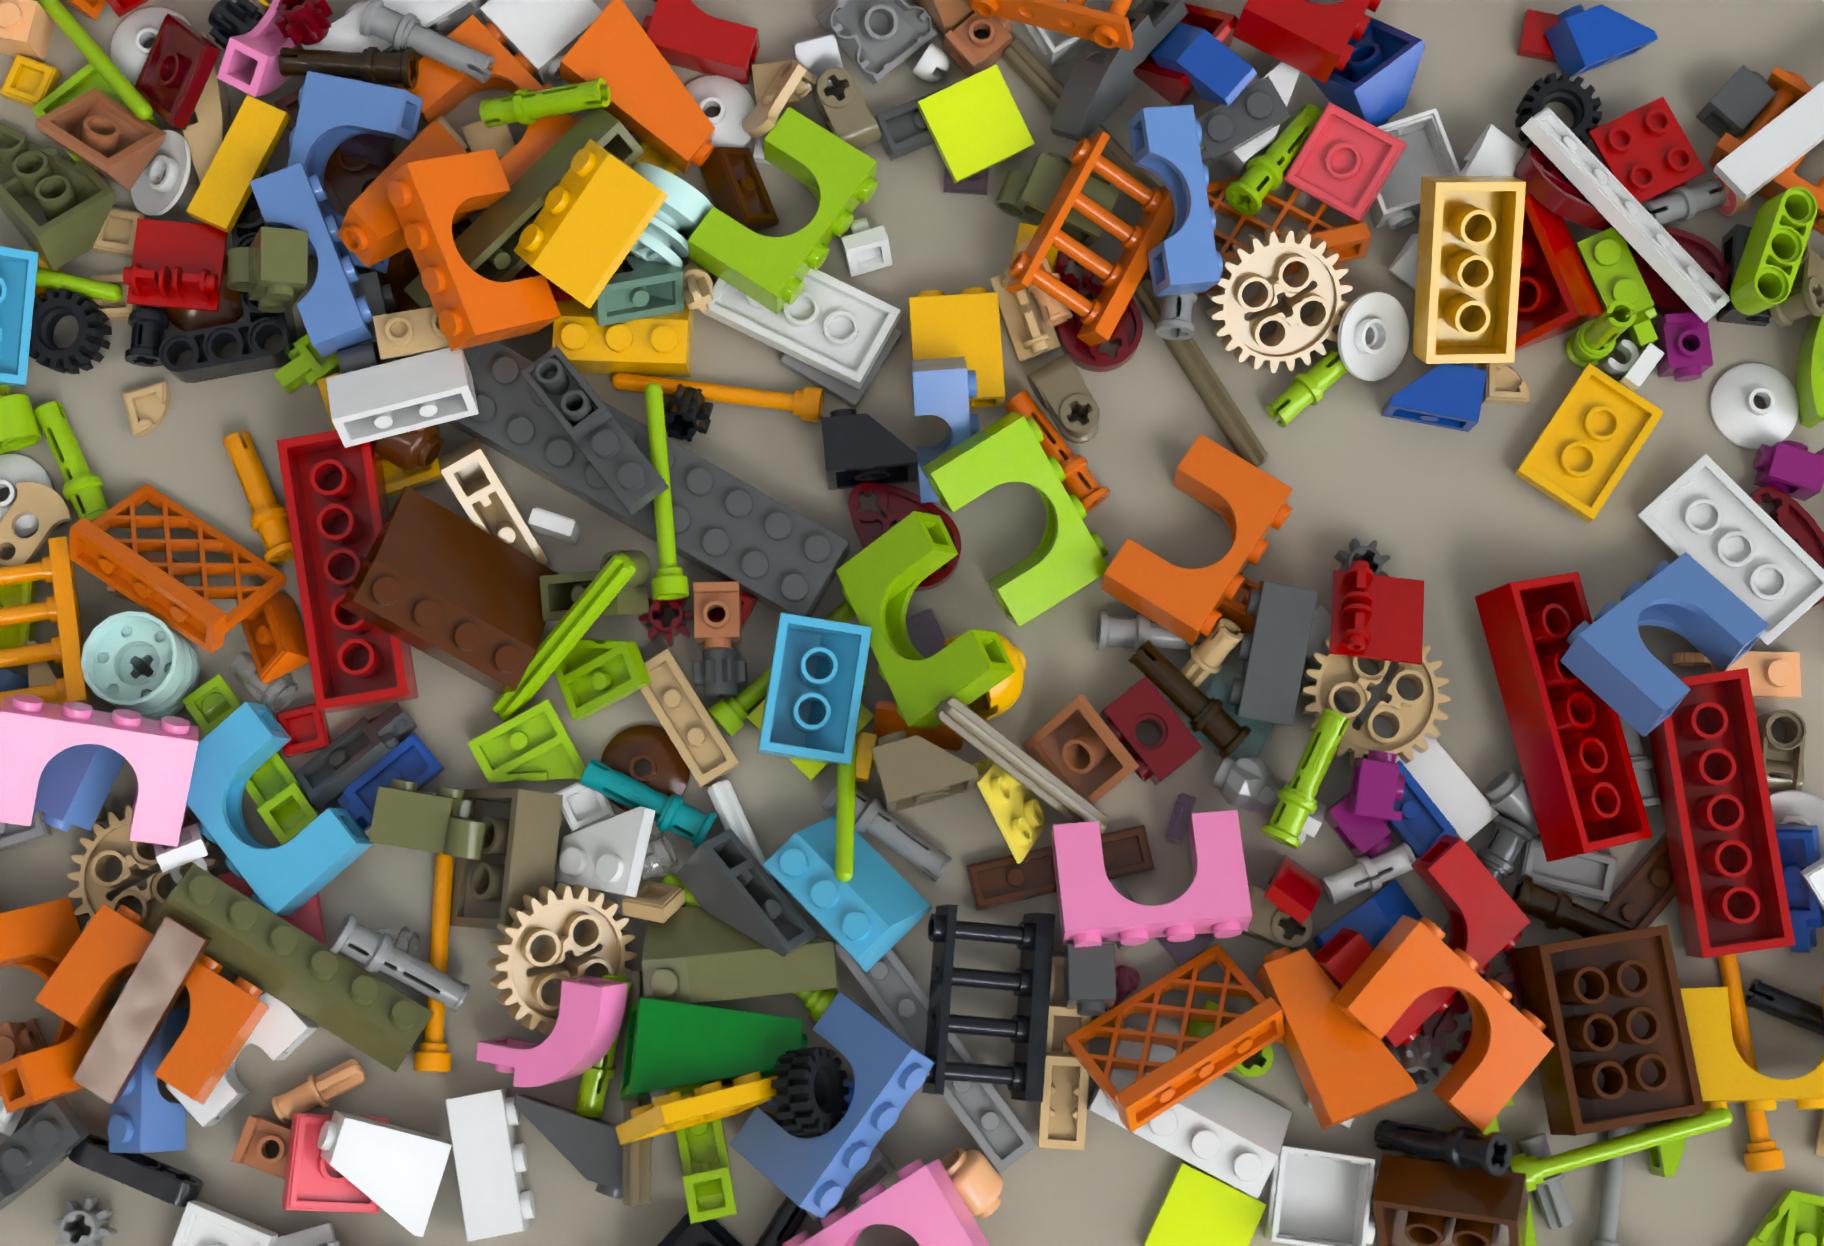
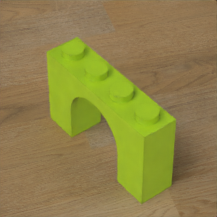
[687,107,879,314]
[921,411,1108,627]
[836,511,1015,729]

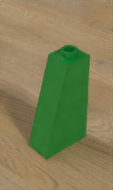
[620,997,808,1101]

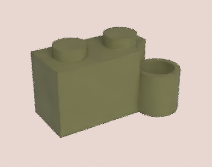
[995,152,1120,247]
[227,226,308,313]
[539,550,651,621]
[368,778,487,860]

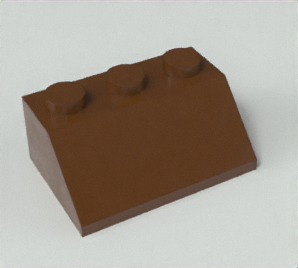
[1372,1154,1528,1246]

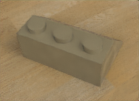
[872,731,979,813]
[450,788,563,930]

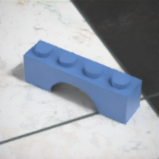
[1127,105,1223,296]
[250,162,374,358]

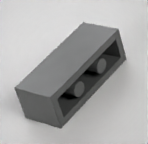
[1229,580,1319,726]

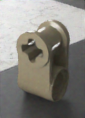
[813,68,882,150]
[1769,243,1824,328]
[1027,354,1100,444]
[1756,709,1806,792]
[1241,883,1313,950]

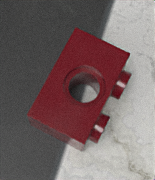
[1100,676,1203,786]

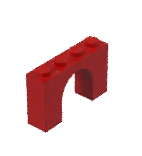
[642,0,760,85]
[1232,0,1382,84]
[1312,834,1531,1048]

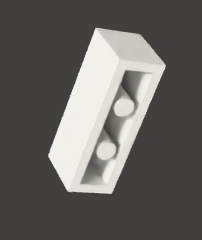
[326,347,479,448]
[445,1088,535,1242]

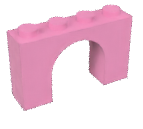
[0,694,199,847]
[1051,810,1253,948]
[782,1158,990,1246]

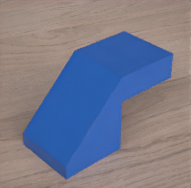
[1150,23,1257,106]
[1313,879,1422,949]

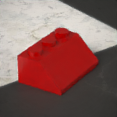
[1515,194,1603,351]

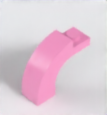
[216,0,304,97]
[476,976,627,1088]

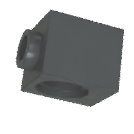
[1696,65,1777,138]
[1064,944,1116,1016]

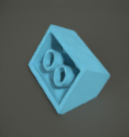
[0,246,39,386]
[757,613,872,765]
[763,815,932,973]

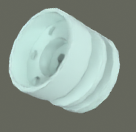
[627,161,713,269]
[81,611,201,720]

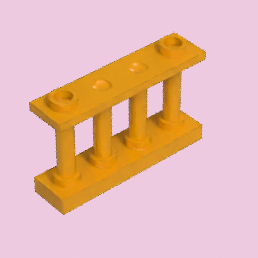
[0,536,92,707]

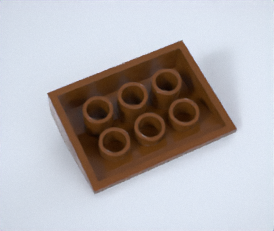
[340,486,558,694]
[1515,925,1705,1136]

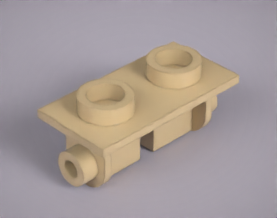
[989,268,1061,362]
[372,307,449,360]

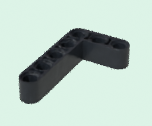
[159,166,297,383]

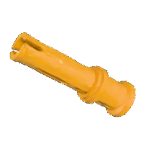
[222,431,294,565]

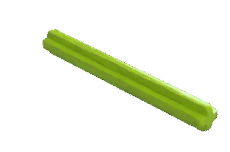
[492,553,636,721]

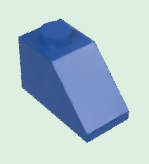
[1544,4,1658,79]
[1381,363,1487,432]

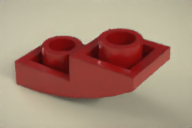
[1264,855,1323,924]

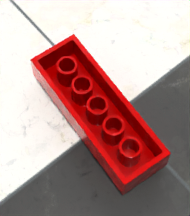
[276,430,418,713]
[1475,572,1652,862]
[1649,668,1795,958]

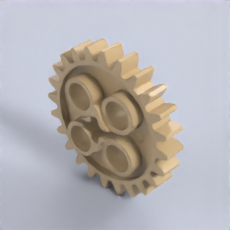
[1207,226,1353,373]
[1299,639,1451,767]
[67,805,221,935]
[487,883,637,1036]

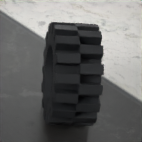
[1515,72,1602,149]
[29,289,112,375]
[771,1046,849,1136]

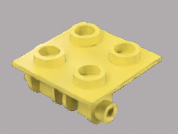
[973,758,1046,864]

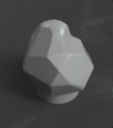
[1213,754,1279,812]

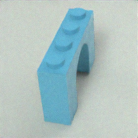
[186,701,373,916]

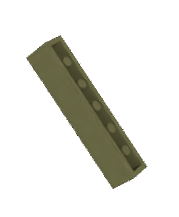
[403,107,645,308]
[156,864,434,1072]

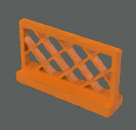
[1198,164,1371,297]
[69,483,287,654]
[1065,944,1285,1133]

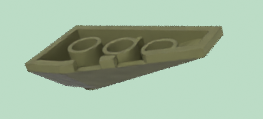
[0,123,117,271]
[641,906,839,1004]

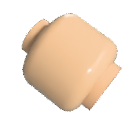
[940,1148,1003,1219]

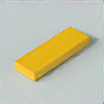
[186,95,290,234]

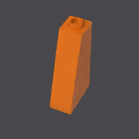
[560,0,715,174]
[337,120,483,268]
[1254,947,1418,1130]

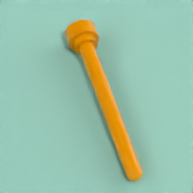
[611,372,824,423]
[413,853,454,1072]
[1717,954,1785,1172]

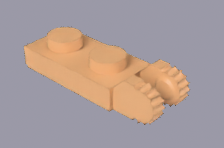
[1672,651,1802,699]

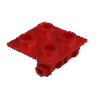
[1588,97,1706,204]
[123,218,228,312]
[1329,560,1424,665]

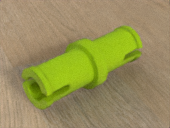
[1265,350,1349,428]

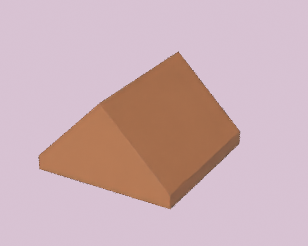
[35,88,166,192]
[1023,694,1139,804]

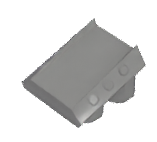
[815,0,939,85]

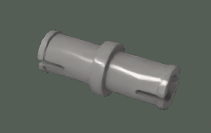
[1641,178,1726,225]

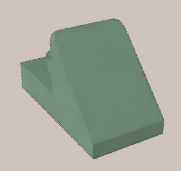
[593,256,684,327]

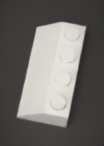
[1087,1025,1292,1199]

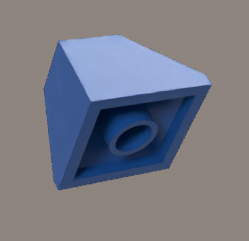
[1308,17,1425,127]

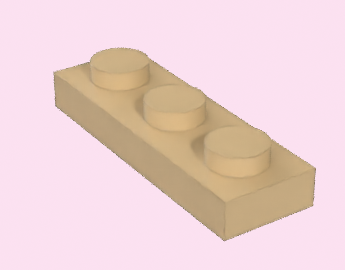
[640,649,740,789]

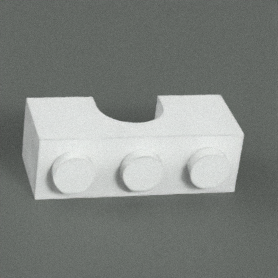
[166,989,318,1127]

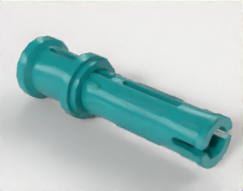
[579,757,718,849]

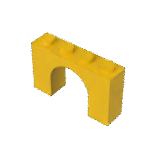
[1680,985,1824,1112]

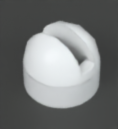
[912,43,949,82]

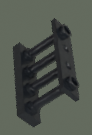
[922,904,1055,1102]

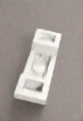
[1388,124,1525,291]

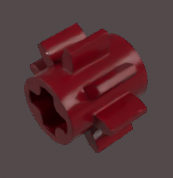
[274,0,333,45]
[639,597,694,647]

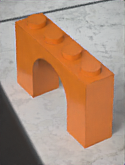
[395,14,582,187]
[383,149,561,352]
[1101,434,1293,646]
[0,897,109,1114]
[34,904,269,1105]
[1331,915,1555,1132]

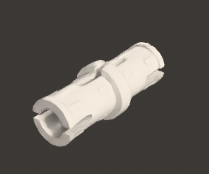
[1321,842,1416,906]

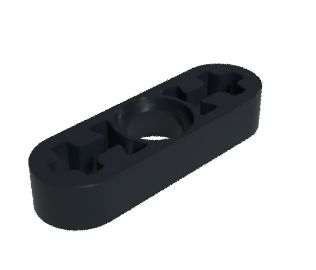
[68,1134,203,1207]

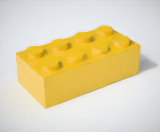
[1412,176,1526,364]

